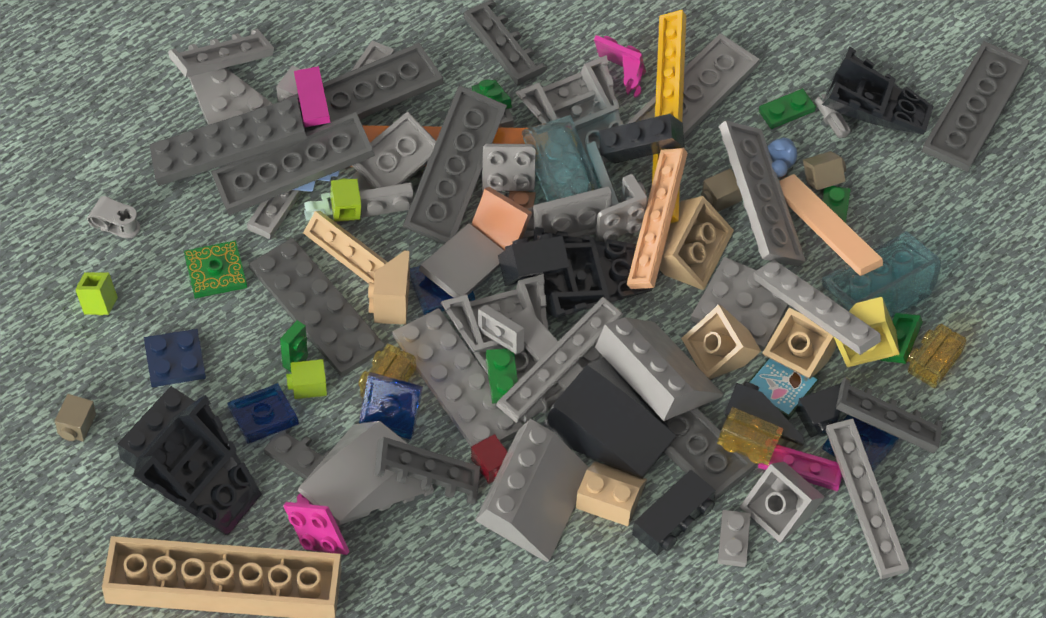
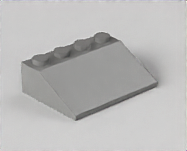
[595,317,723,421]
[475,418,589,562]

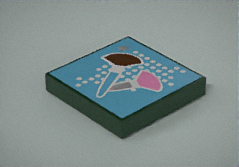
[749,358,819,420]

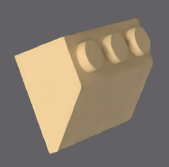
[659,196,734,290]

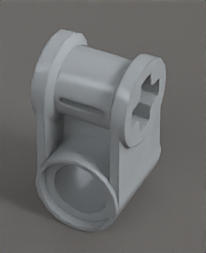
[87,196,141,239]

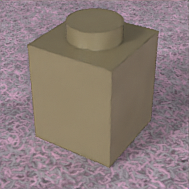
[803,151,846,190]
[701,168,742,212]
[55,394,96,442]

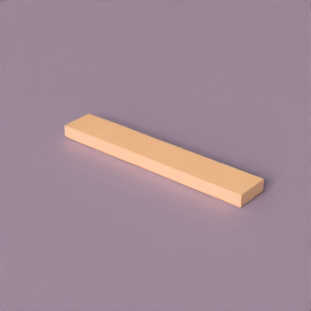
[627,148,688,289]
[779,174,883,276]

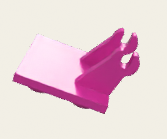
[594,35,646,98]
[283,493,350,555]

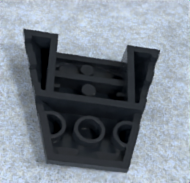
[822,46,934,135]
[534,227,653,318]
[543,357,676,479]
[133,395,262,535]

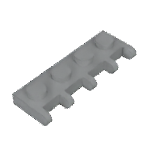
[168,29,274,77]

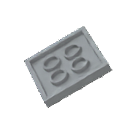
[690,257,789,352]

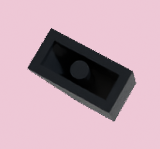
[796,383,842,438]

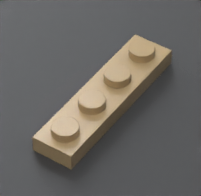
[303,211,388,283]

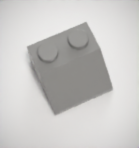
[740,462,825,543]

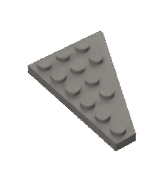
[188,68,273,165]

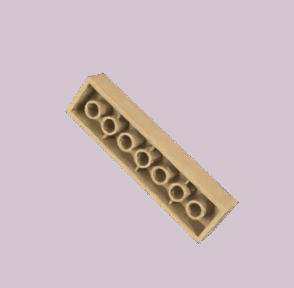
[102,536,342,618]

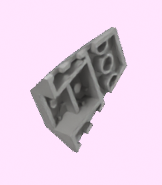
[516,55,623,172]
[441,274,548,381]
[298,421,434,525]

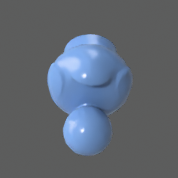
[767,138,797,178]

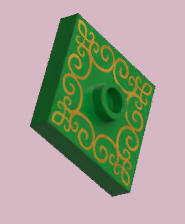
[184,240,247,299]

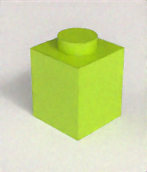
[330,178,361,222]
[75,272,118,315]
[286,359,327,399]

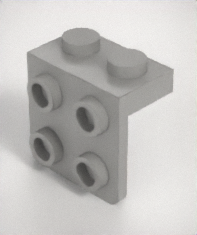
[482,144,536,191]
[353,172,413,218]
[596,174,647,242]

